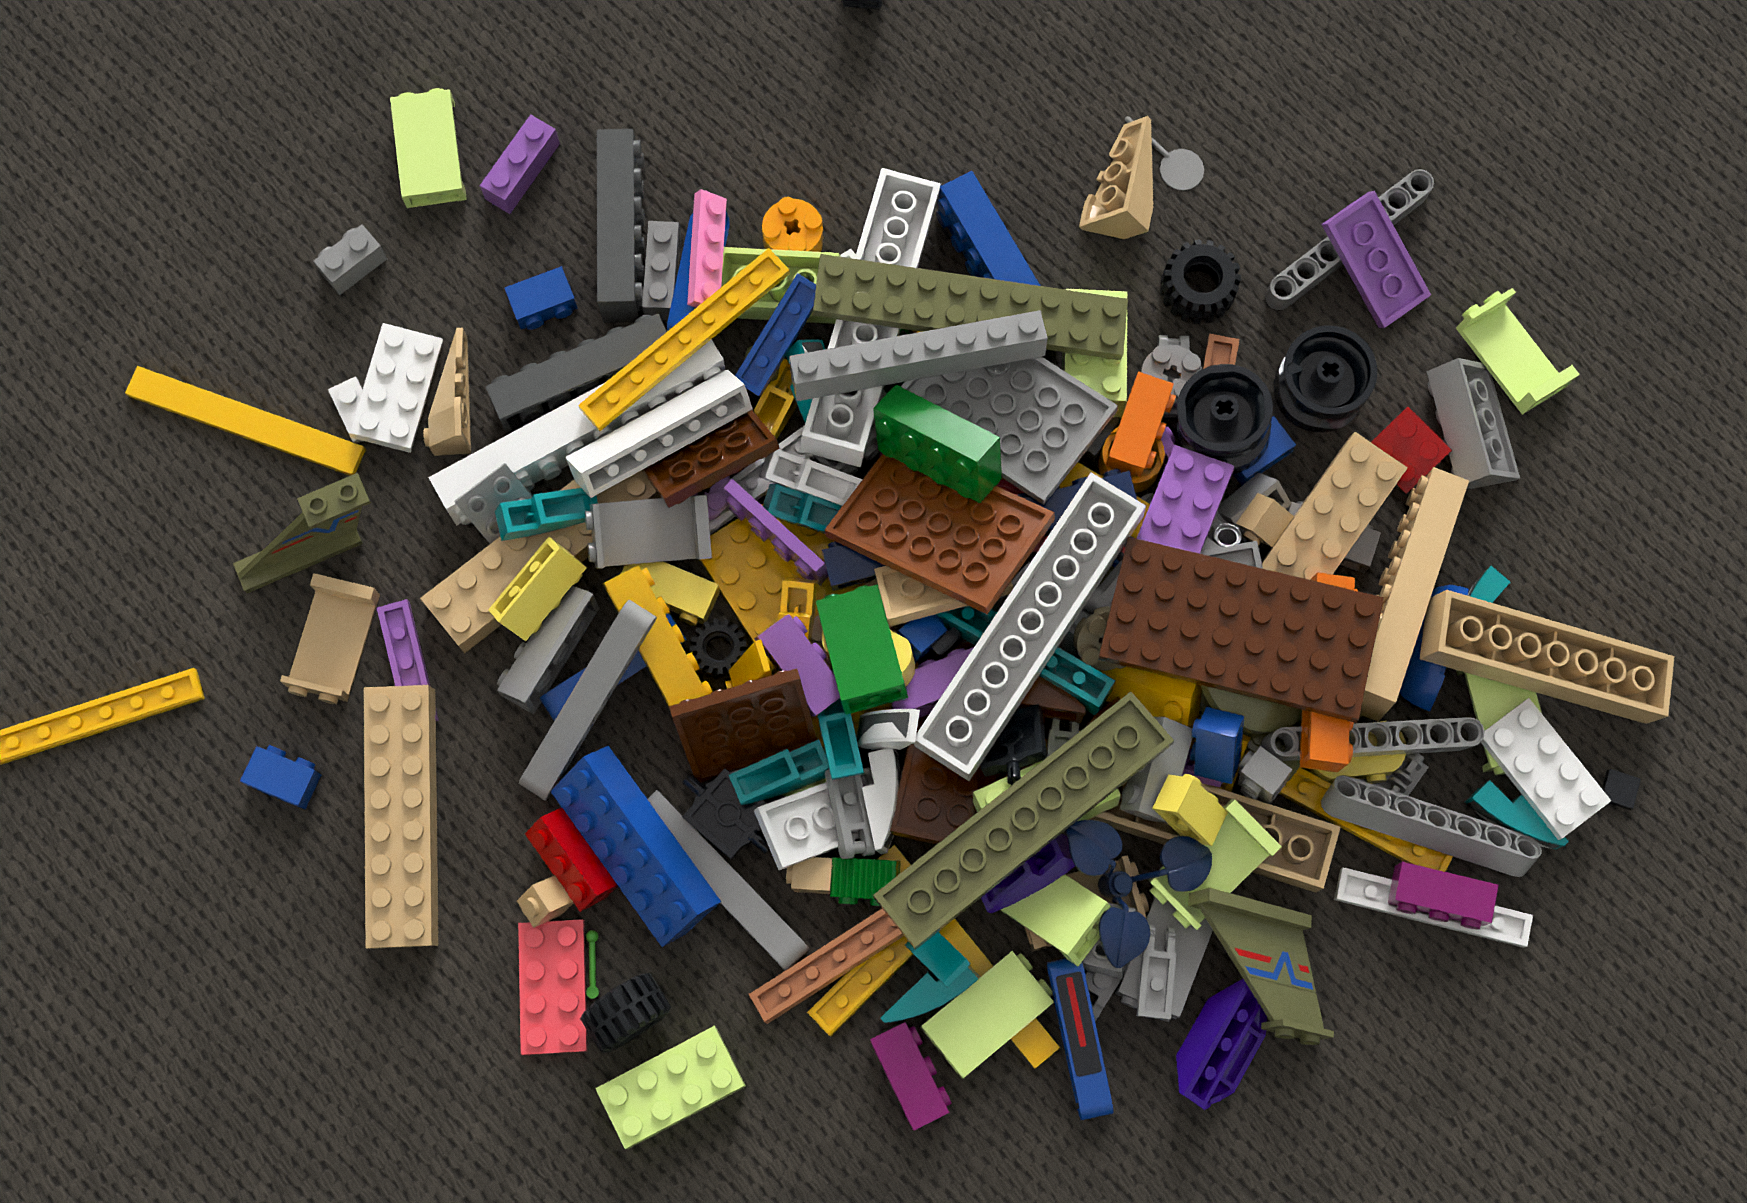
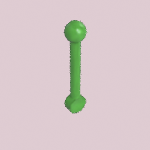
[586,930,599,999]

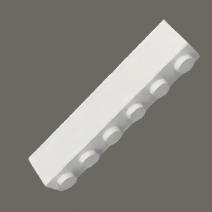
[565,370,753,498]

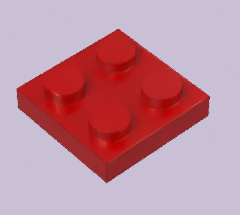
[1371,407,1452,494]

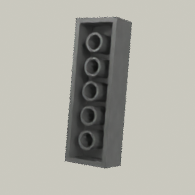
[597,129,645,323]
[485,314,667,435]

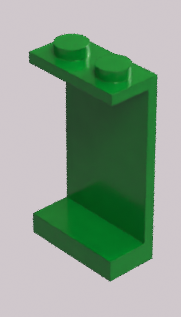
[816,584,908,715]

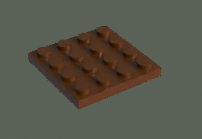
[642,410,780,508]
[669,668,817,782]

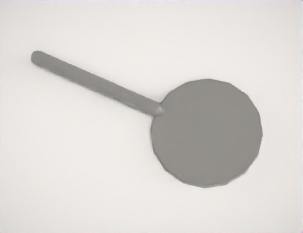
[1125,116,1204,191]

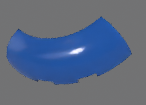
[1399,585,1469,711]

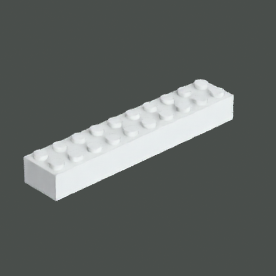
[800,168,941,467]
[428,339,725,526]
[914,472,1146,781]

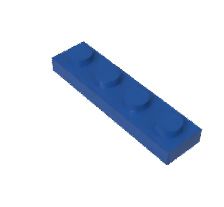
[735,273,816,396]

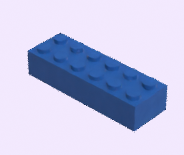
[936,171,1040,286]
[551,746,721,947]

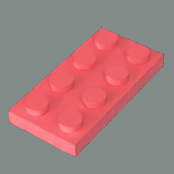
[518,919,588,1055]

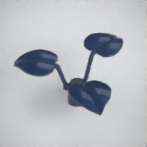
[1065,820,1212,968]

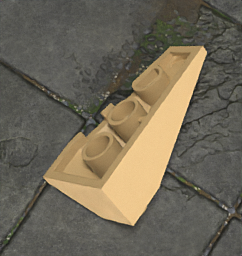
[1079,116,1153,239]
[424,328,471,456]

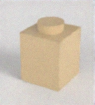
[1236,493,1294,548]
[786,857,832,894]
[517,875,573,928]

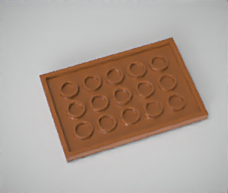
[824,454,1055,615]

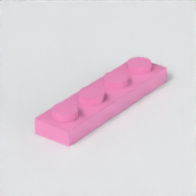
[687,189,727,308]

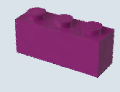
[1388,862,1498,930]
[870,1022,952,1131]

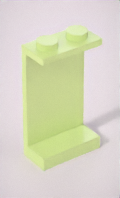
[390,88,467,208]
[1456,288,1580,415]
[1456,670,1542,776]
[1148,799,1282,930]
[1001,874,1111,967]
[920,951,1054,1079]

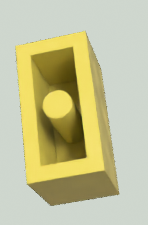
[1152,774,1228,846]

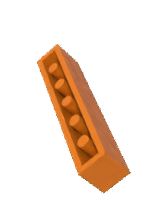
[1300,572,1358,772]

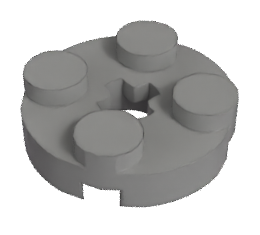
[1141,345,1202,407]

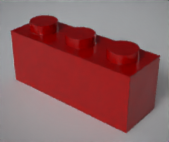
[525,807,618,912]

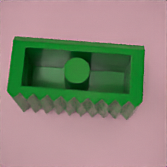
[830,857,901,906]

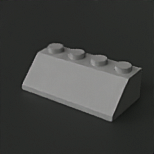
[1427,358,1520,489]
[497,586,600,715]

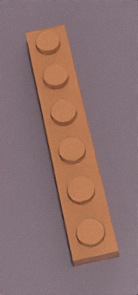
[749,909,904,1024]

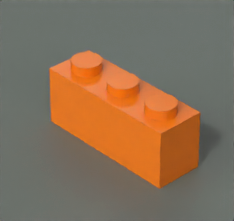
[1105,371,1176,478]

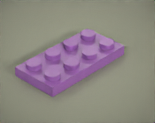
[1321,191,1431,328]
[1136,445,1234,554]
[724,479,829,585]

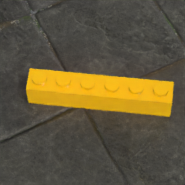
[603,565,713,706]

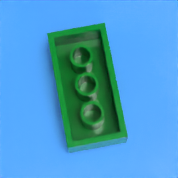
[873,385,1002,503]

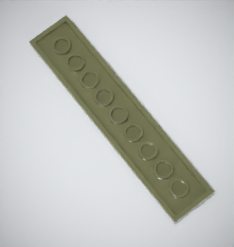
[812,254,1128,360]
[873,692,1174,950]

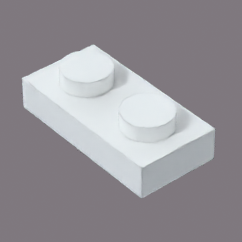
[328,377,363,444]

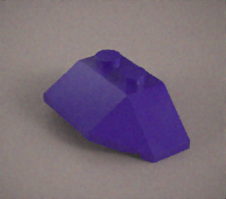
[1176,979,1267,1110]

